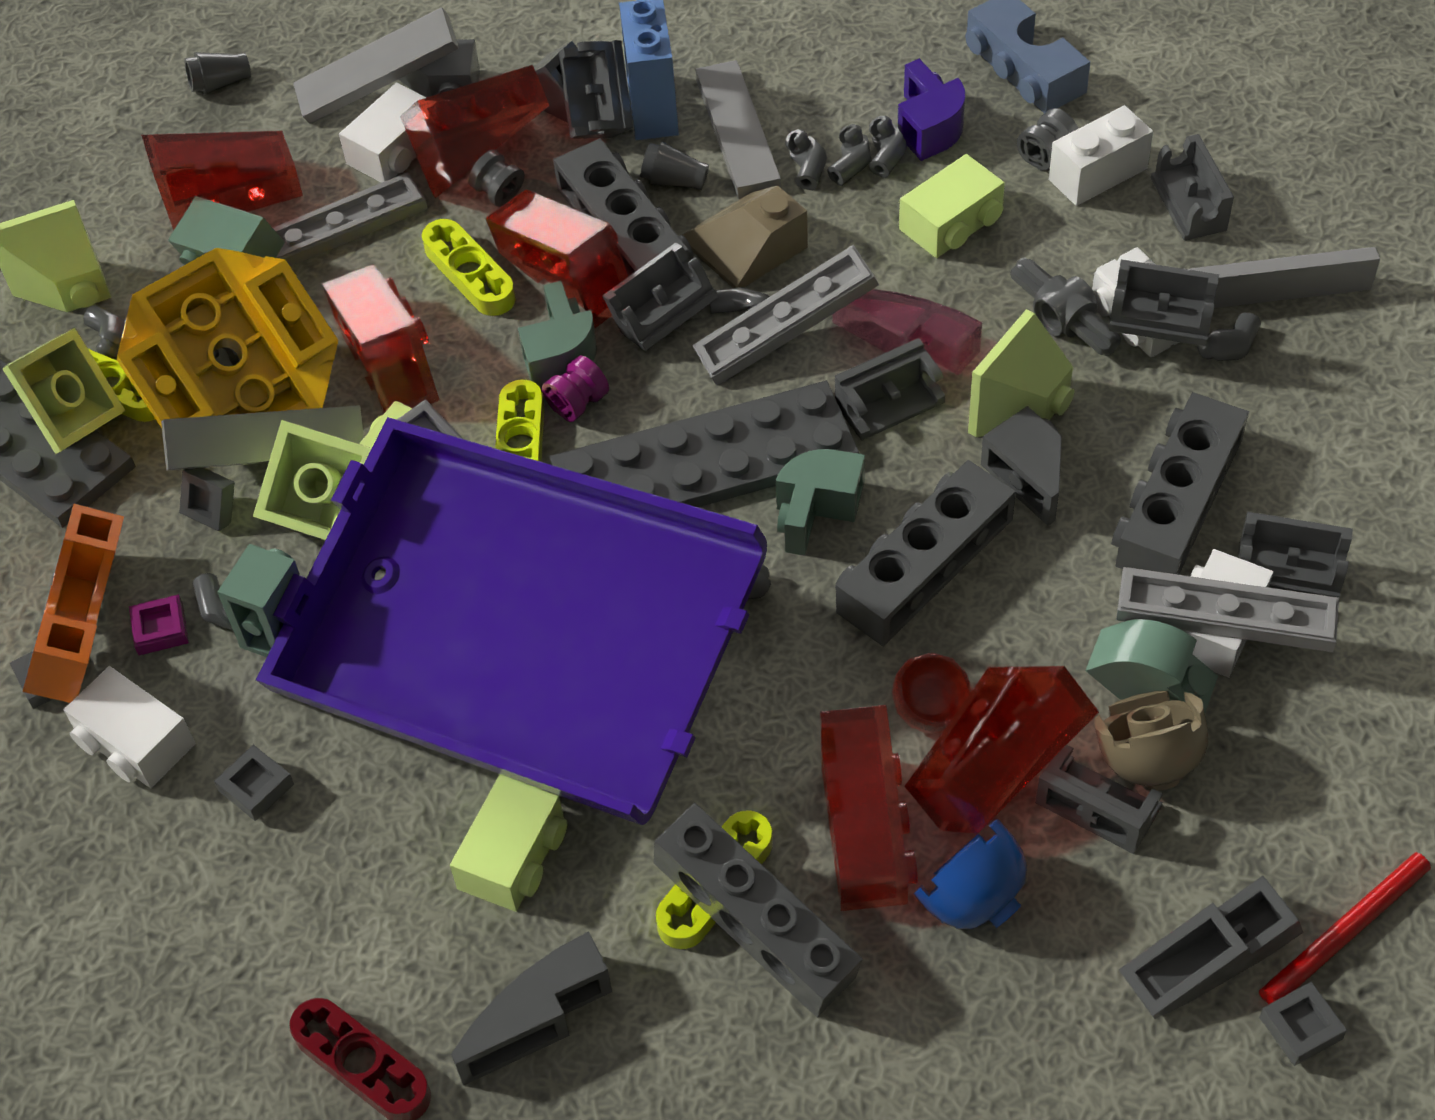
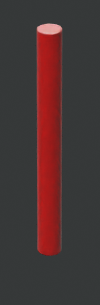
[1259,852,1431,1004]

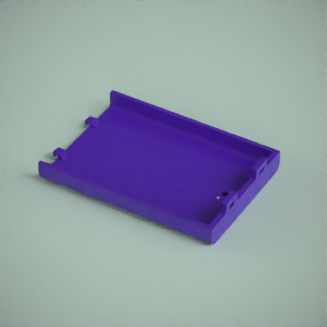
[256,417,767,825]

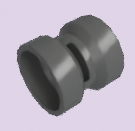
[1017,108,1078,171]

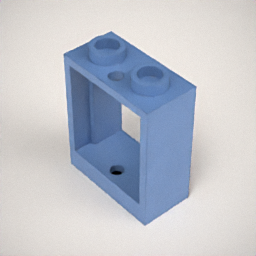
[619,0,679,140]

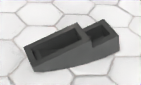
[1119,876,1304,1019]
[451,931,612,1086]

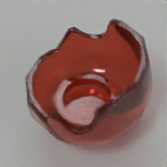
[892,652,974,734]

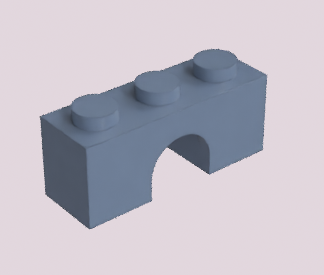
[965,0,1090,114]

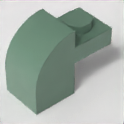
[518,281,597,390]
[776,449,865,556]
[1085,619,1218,712]

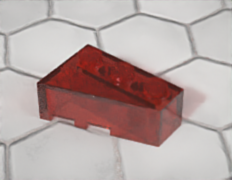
[400,65,549,198]
[141,131,303,231]
[485,189,628,328]
[322,264,440,414]
[904,666,1099,834]
[820,705,918,911]

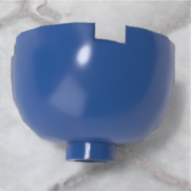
[913,819,1027,929]

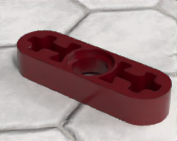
[289,998,431,1120]

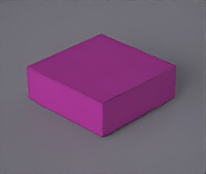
[129,594,189,656]

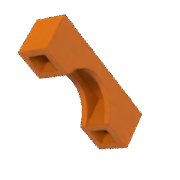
[22,504,124,703]

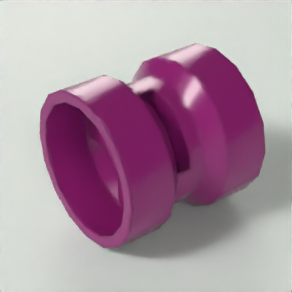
[542,355,609,422]

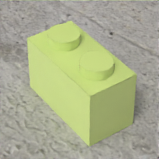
[899,154,1005,259]
[450,774,567,912]

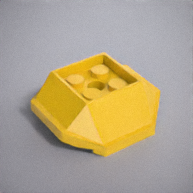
[117,248,339,428]

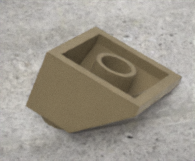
[682,185,808,288]

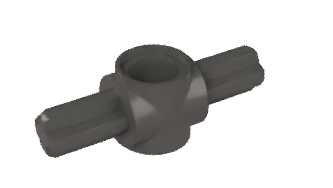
[1010,258,1121,356]

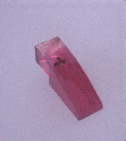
[832,289,982,375]

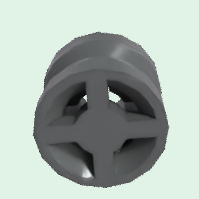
[468,149,525,207]

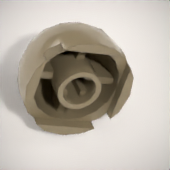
[1095,691,1208,791]

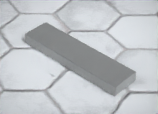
[293,7,459,123]
[695,60,781,199]
[273,172,428,266]
[692,244,879,385]
[1188,247,1380,308]
[161,405,364,471]
[1116,567,1339,652]

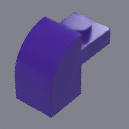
[898,58,965,161]

